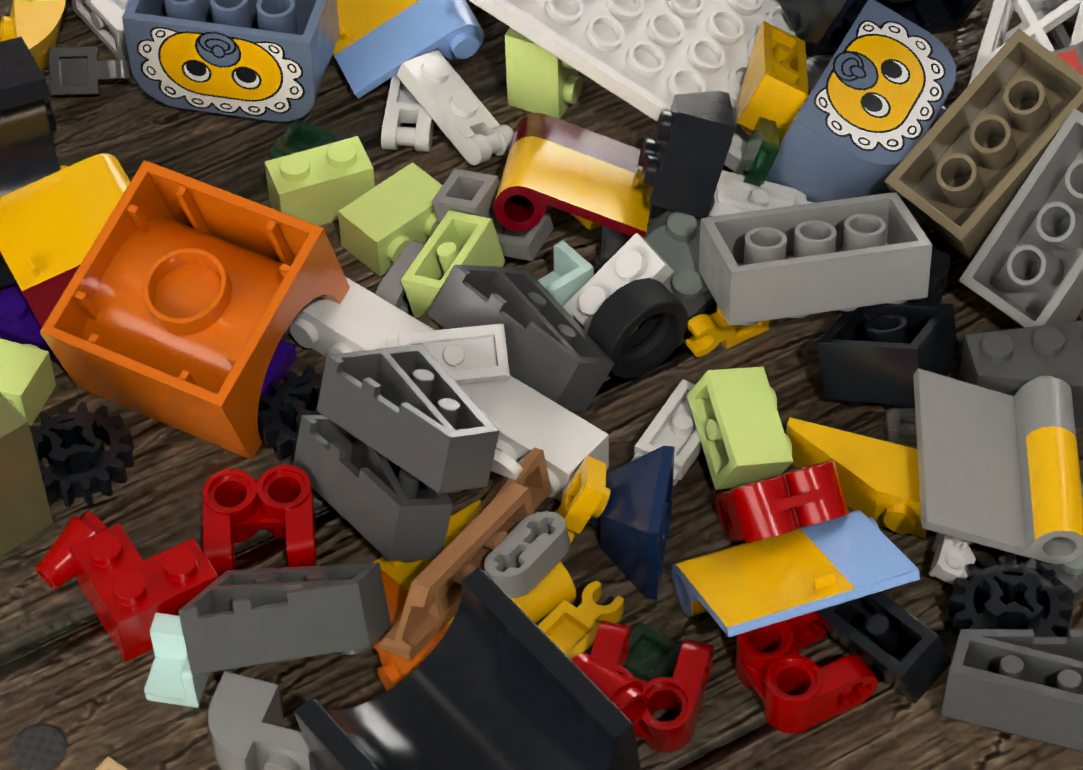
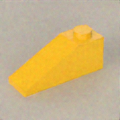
[736,21,809,144]
[786,417,928,538]

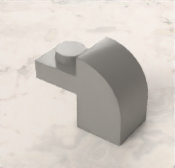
[432,168,553,261]
[208,671,317,770]

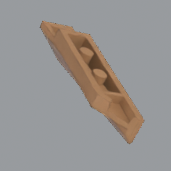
[377,447,552,660]

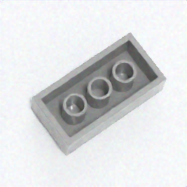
[959,108,1083,327]
[699,192,932,326]

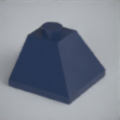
[591,445,675,600]

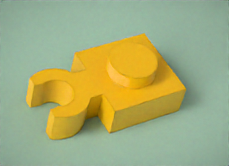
[685,305,770,357]
[554,455,610,544]
[537,580,624,660]

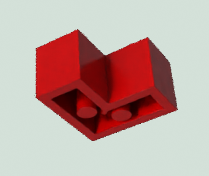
[69,523,218,662]

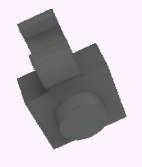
[49,46,134,96]

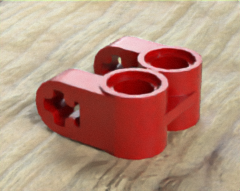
[715,460,849,543]
[202,464,317,576]
[735,610,878,734]
[590,620,714,753]

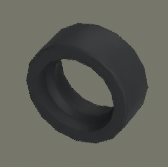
[587,278,688,379]

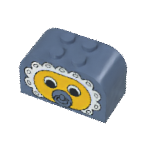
[122,0,339,122]
[760,0,956,203]

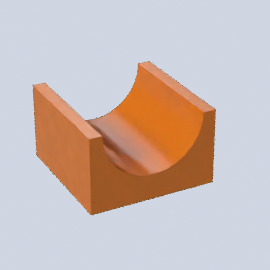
[40,160,350,460]

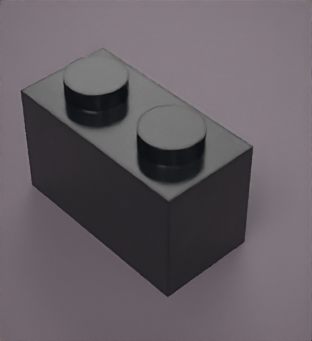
[818,591,952,704]

